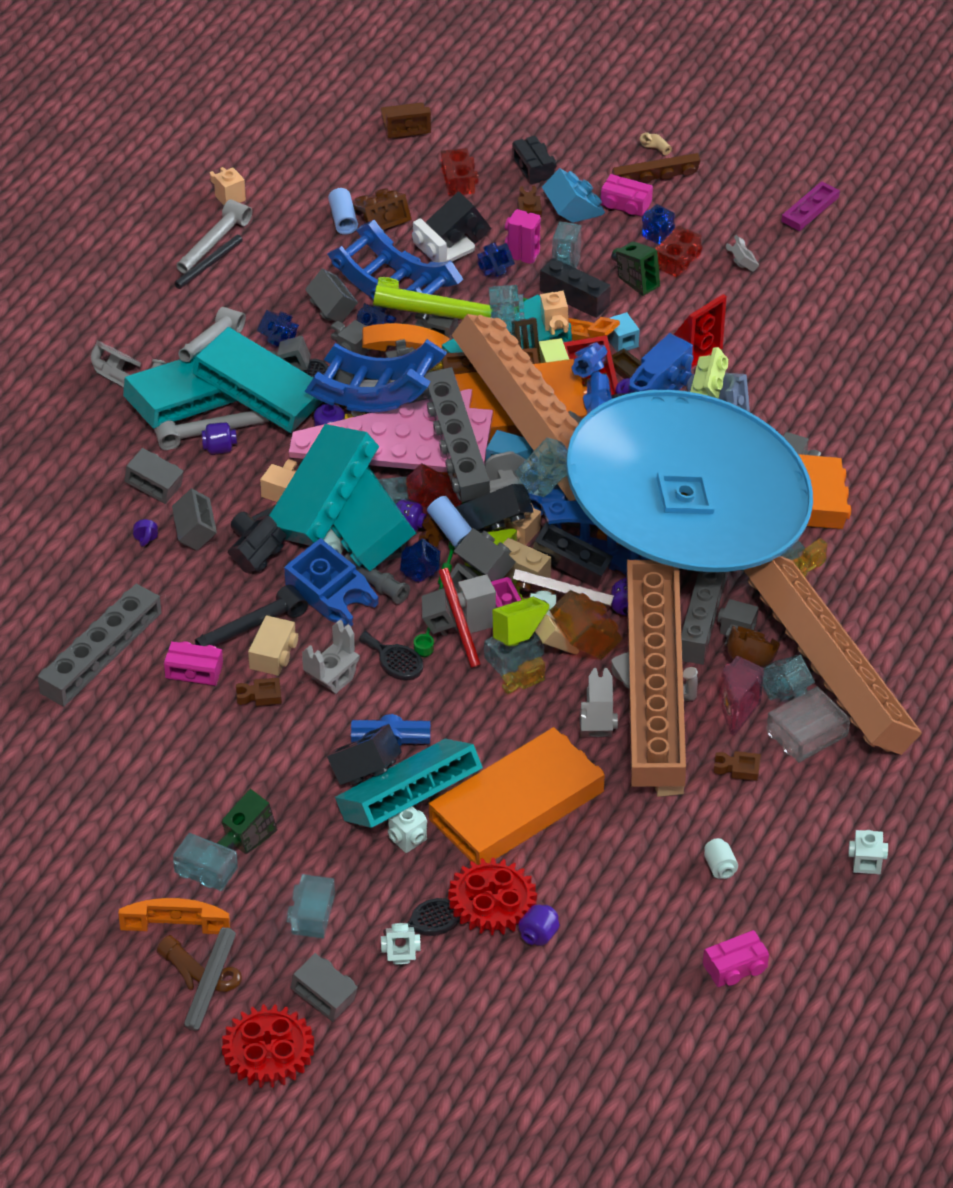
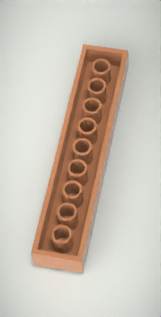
[452,314,579,501]
[744,556,922,755]
[627,560,686,787]

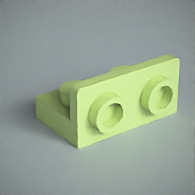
[690,347,728,398]

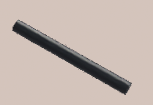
[174,234,243,289]

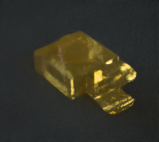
[792,538,828,577]

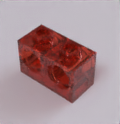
[441,148,479,196]
[656,225,703,278]
[406,463,462,508]

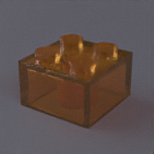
[550,589,623,660]

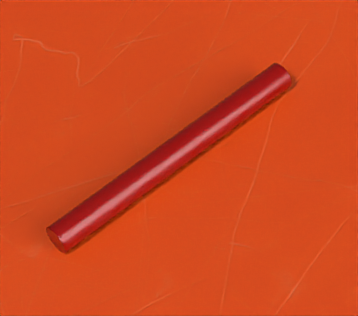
[438,568,481,668]

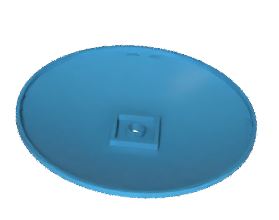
[566,390,813,572]

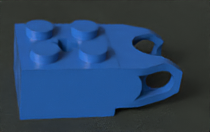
[629,333,693,392]
[284,538,379,626]

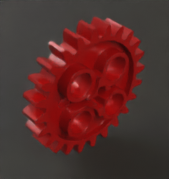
[448,857,537,935]
[222,1004,314,1088]

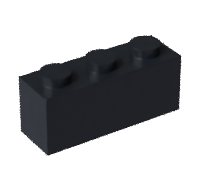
[540,258,611,318]
[455,484,534,533]
[533,522,613,589]

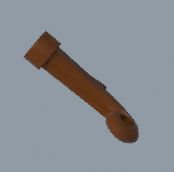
[157,935,242,992]

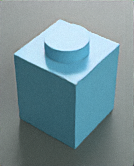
[607,312,640,352]

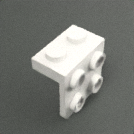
[412,218,475,262]

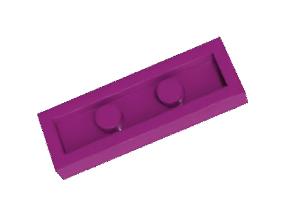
[781,181,840,231]

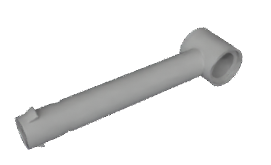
[176,199,252,274]
[178,307,246,362]
[154,410,269,450]

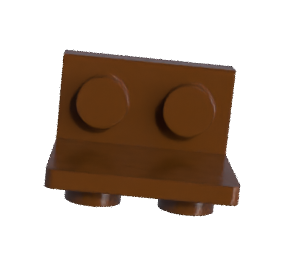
[381,102,431,138]
[352,188,412,230]

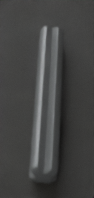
[184,927,236,1031]

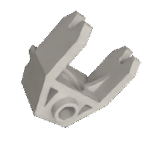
[302,619,360,694]
[579,668,618,737]

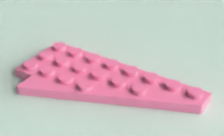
[289,389,493,473]

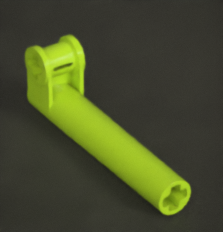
[373,277,492,320]

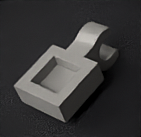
[726,235,759,272]

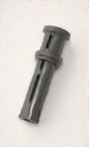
[344,553,410,604]

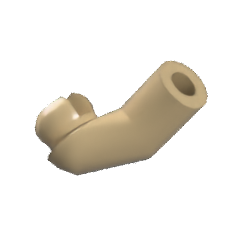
[640,132,672,155]

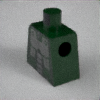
[611,242,660,296]
[216,788,278,855]

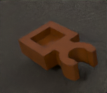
[518,186,542,217]
[419,513,446,550]
[236,677,282,706]
[714,751,761,781]

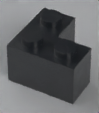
[426,191,492,248]
[327,724,402,785]

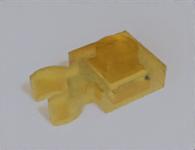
[502,657,545,694]

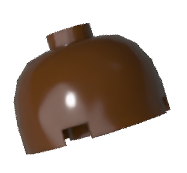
[727,626,780,672]

